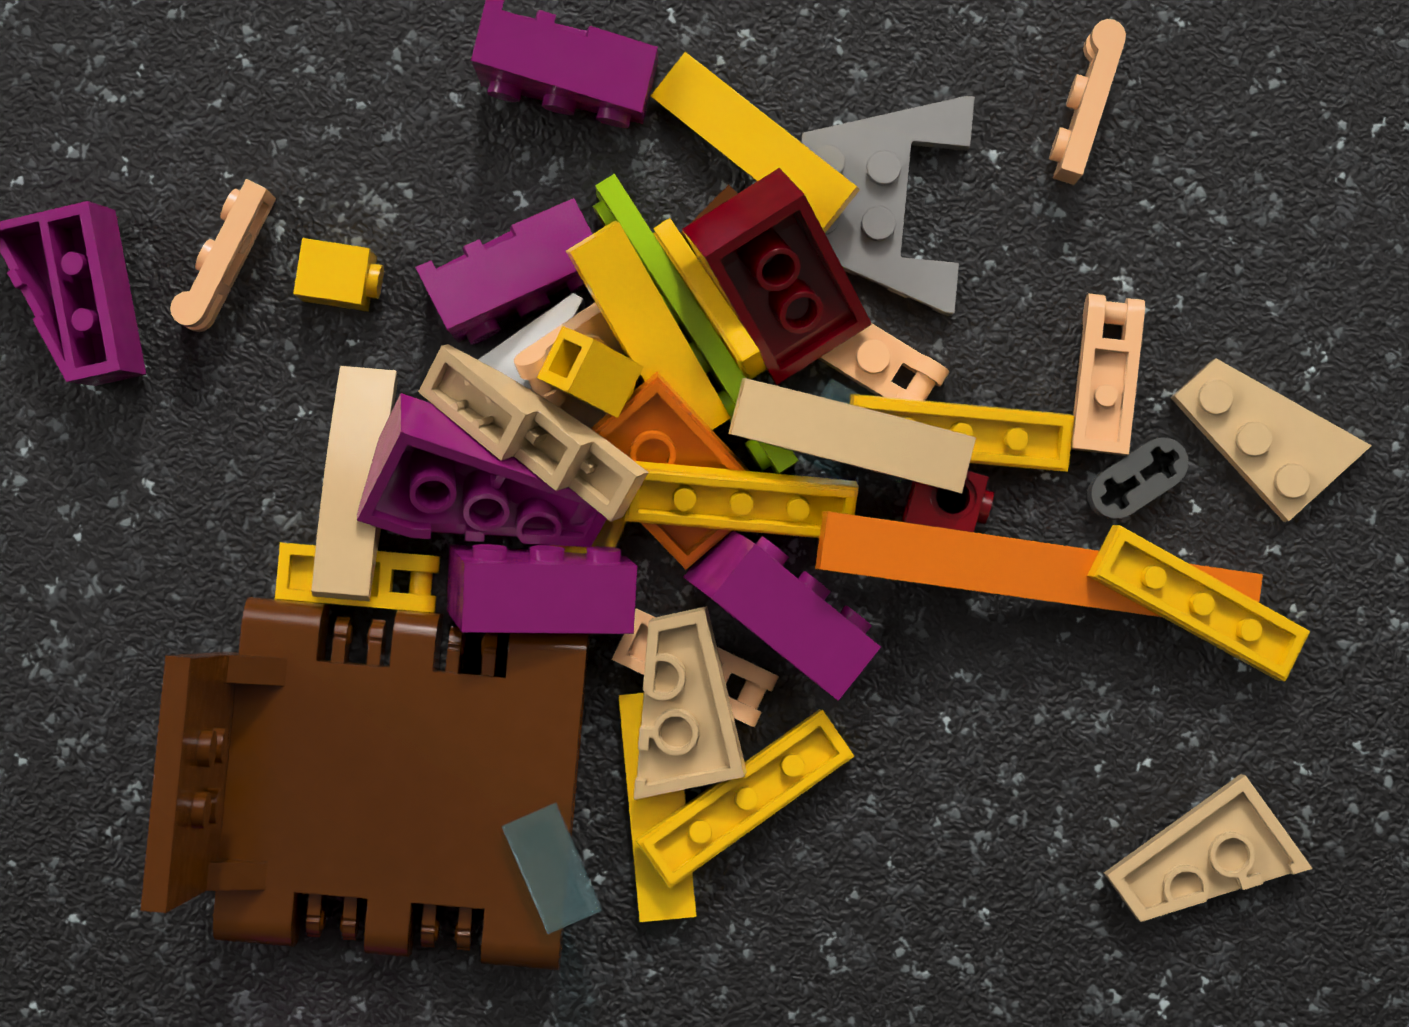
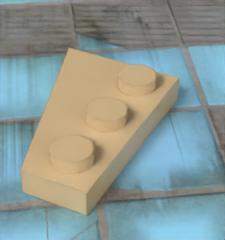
[1171,358,1372,522]
[634,606,747,800]
[1104,774,1313,922]

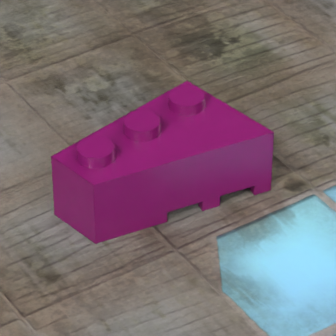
[471,0,659,128]
[415,198,592,345]
[0,201,147,386]
[683,530,881,701]
[446,544,637,634]

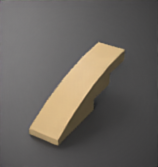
[418,344,648,521]
[311,366,398,601]
[728,378,976,493]

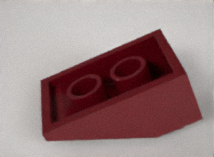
[682,168,872,385]

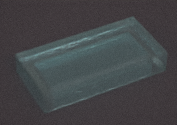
[502,802,602,934]

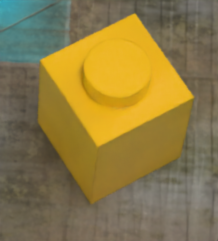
[293,238,384,311]
[537,326,644,418]

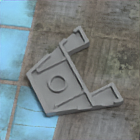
[801,96,975,316]

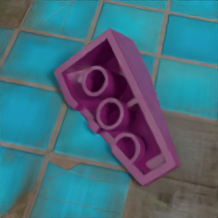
[357,393,607,547]

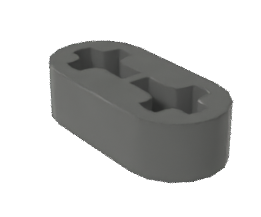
[1087,438,1188,520]

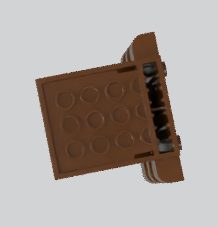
[140,597,590,970]

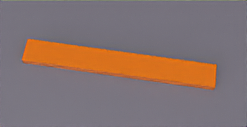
[815,511,1263,617]

